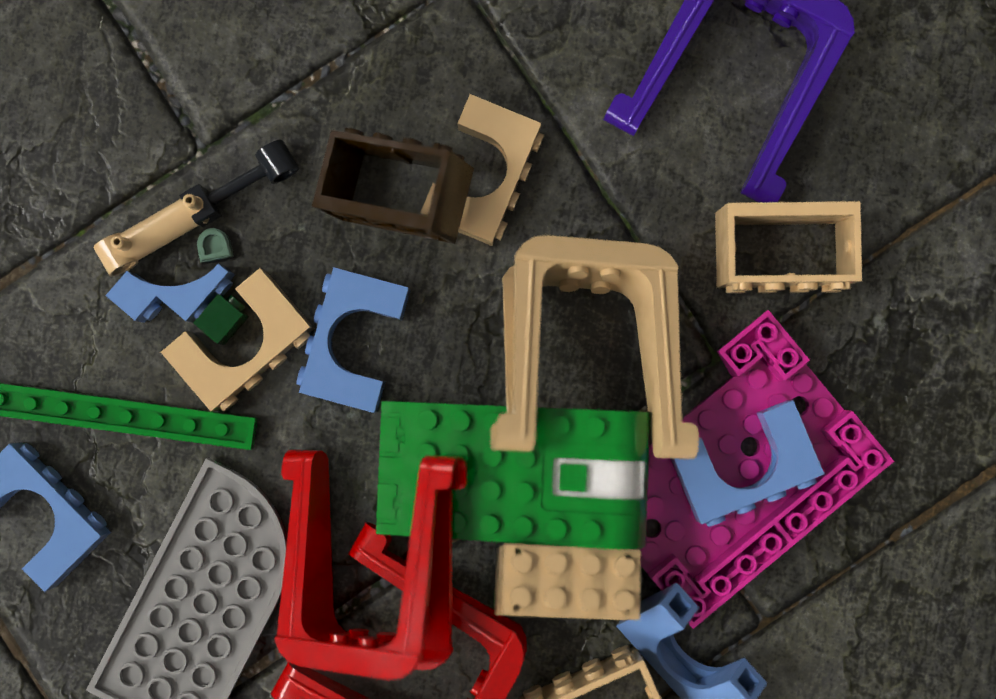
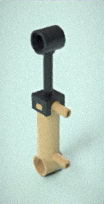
[93,140,299,277]

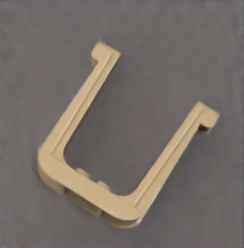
[490,235,699,459]

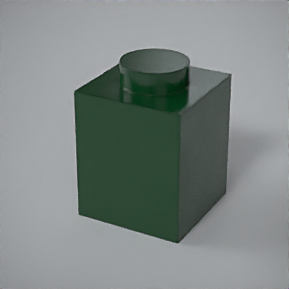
[193,294,249,345]

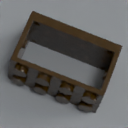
[312,128,474,244]

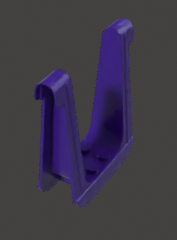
[603,0,855,203]

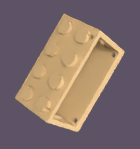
[715,201,862,294]
[494,544,641,620]
[519,645,661,699]

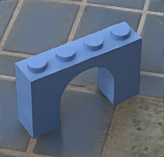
[296,267,411,413]
[670,400,824,527]
[0,442,111,592]
[616,583,767,699]

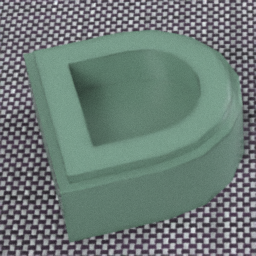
[197,228,234,264]

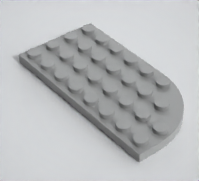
[86,458,287,699]

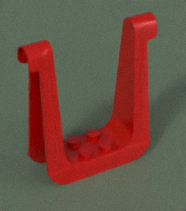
[274,449,467,680]
[271,522,527,699]

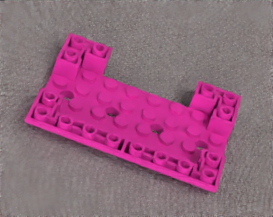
[629,310,894,629]

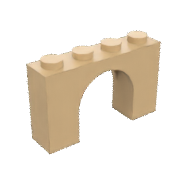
[420,94,544,246]
[161,268,315,412]

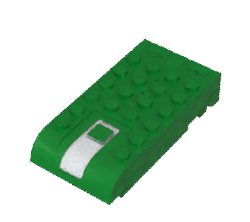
[376,401,650,550]

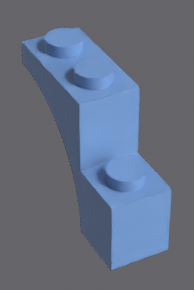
[105,264,235,323]

